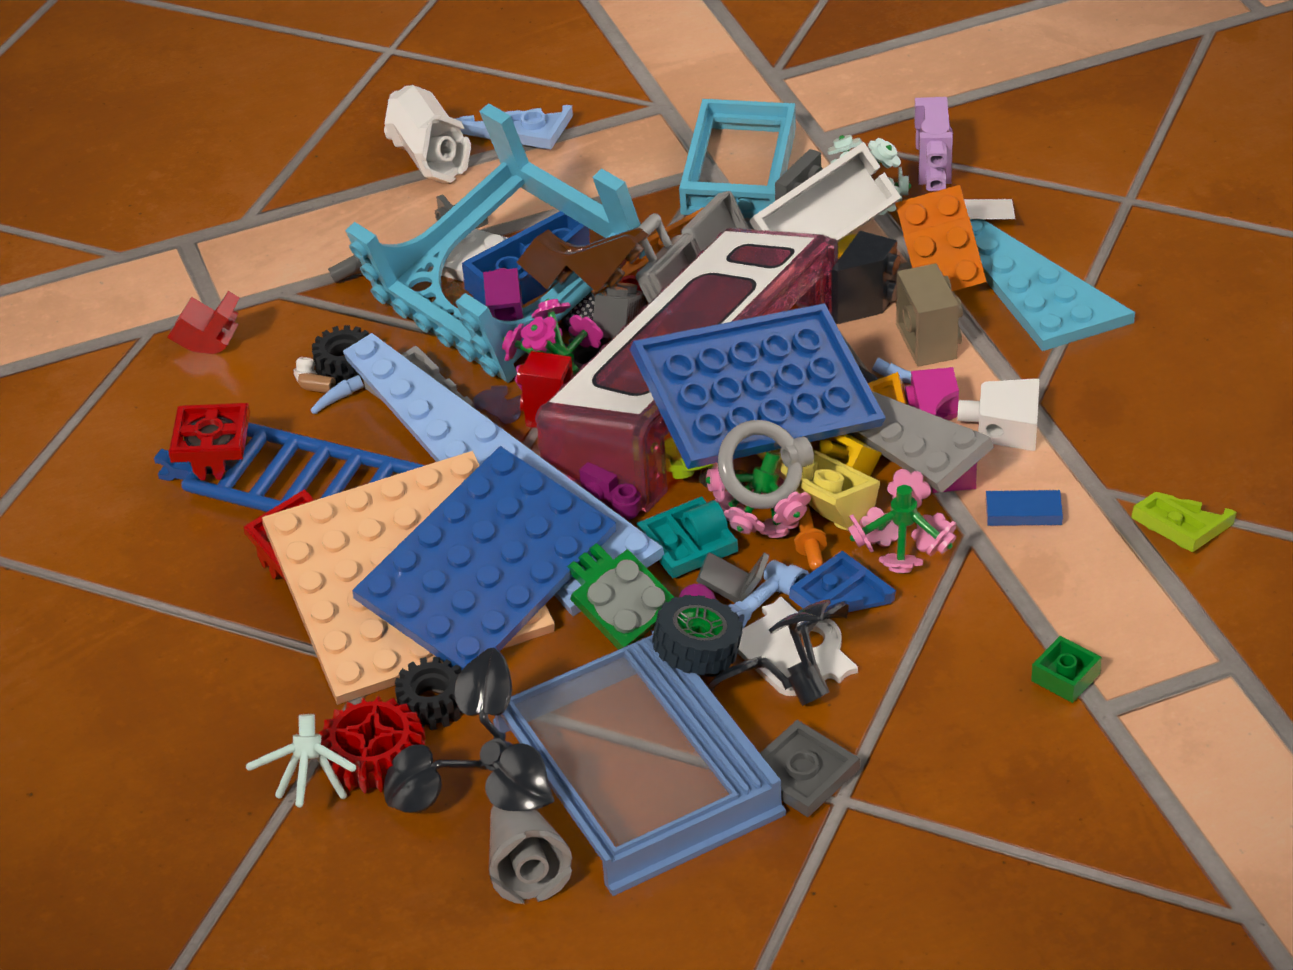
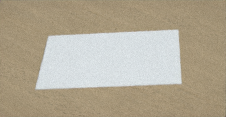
[964,199,1015,219]

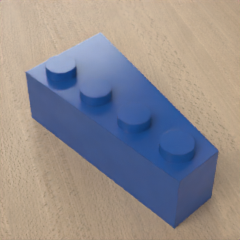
[462,211,590,306]

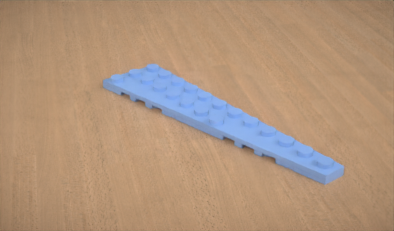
[343,333,664,616]

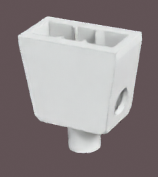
[957,379,1039,451]

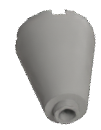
[489,805,572,904]

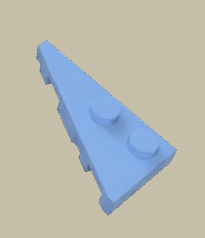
[454,105,573,150]

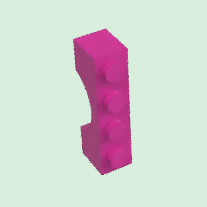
[905,367,977,493]

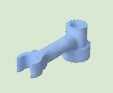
[728,560,809,629]

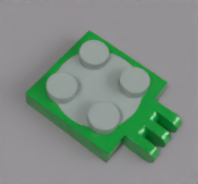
[567,543,674,650]

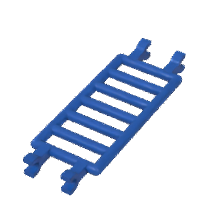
[154,422,425,512]

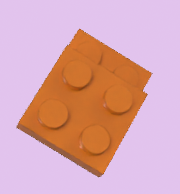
[895,185,987,291]

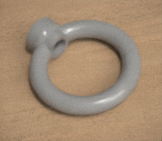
[718,420,814,509]

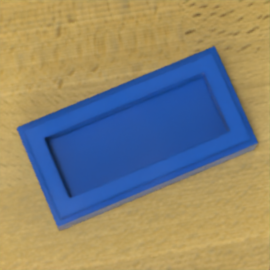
[985,490,1063,526]

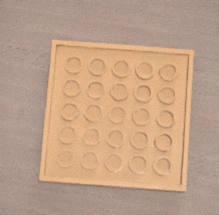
[262,451,554,705]

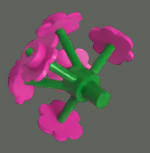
[502,299,603,390]

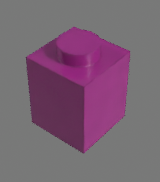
[483,268,524,321]

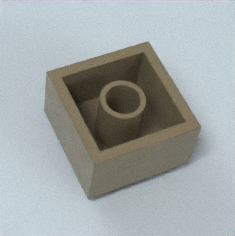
[896,263,963,367]

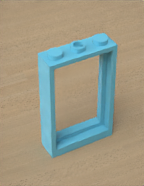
[679,99,796,219]

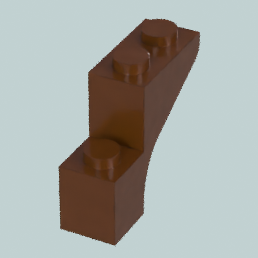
[516,228,649,293]

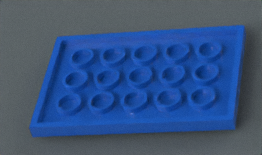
[630,303,886,469]
[352,446,616,671]

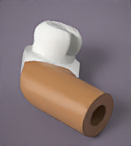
[293,357,336,393]

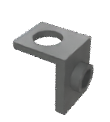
[696,552,769,603]

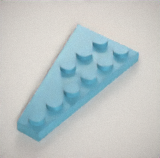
[970,219,1135,351]

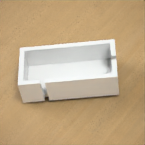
[749,142,901,277]

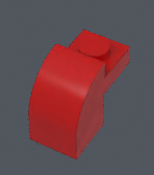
[167,291,240,354]

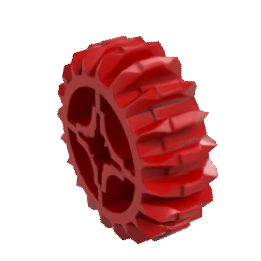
[319,695,426,794]

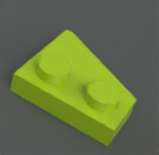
[1131,492,1237,552]

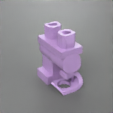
[914,97,953,191]

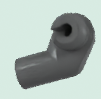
[328,255,362,283]

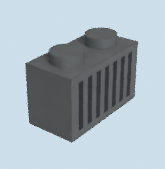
[593,283,647,339]

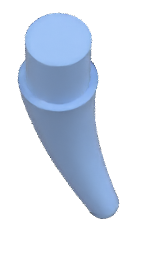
[872,357,911,384]
[311,375,364,414]

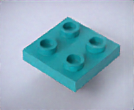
[637,496,738,579]

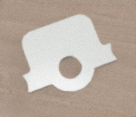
[738,597,858,696]

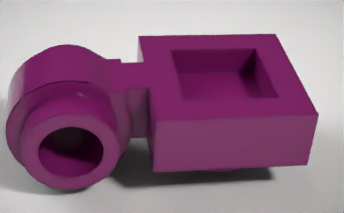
[579,462,642,520]

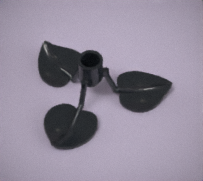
[707,599,849,706]
[384,647,554,813]

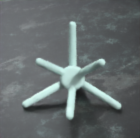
[246,714,356,808]

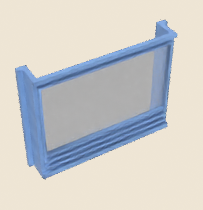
[493,630,786,896]

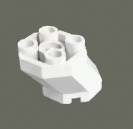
[384,85,471,183]

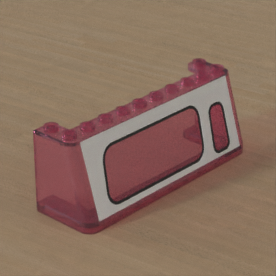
[535,227,838,513]

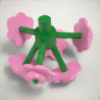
[706,451,811,538]
[848,469,957,574]

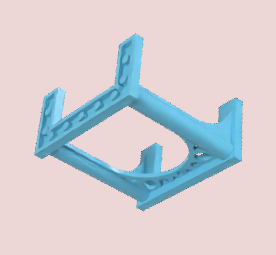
[345,103,646,383]

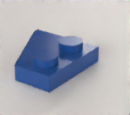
[789,551,896,612]

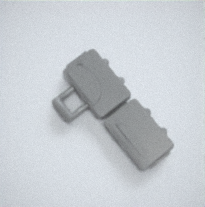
[636,191,751,321]

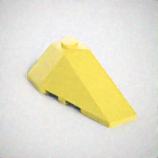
[757,449,880,530]

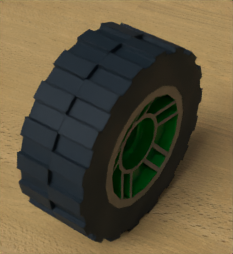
[652,595,743,675]

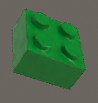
[1031,636,1102,703]

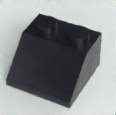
[831,231,901,324]

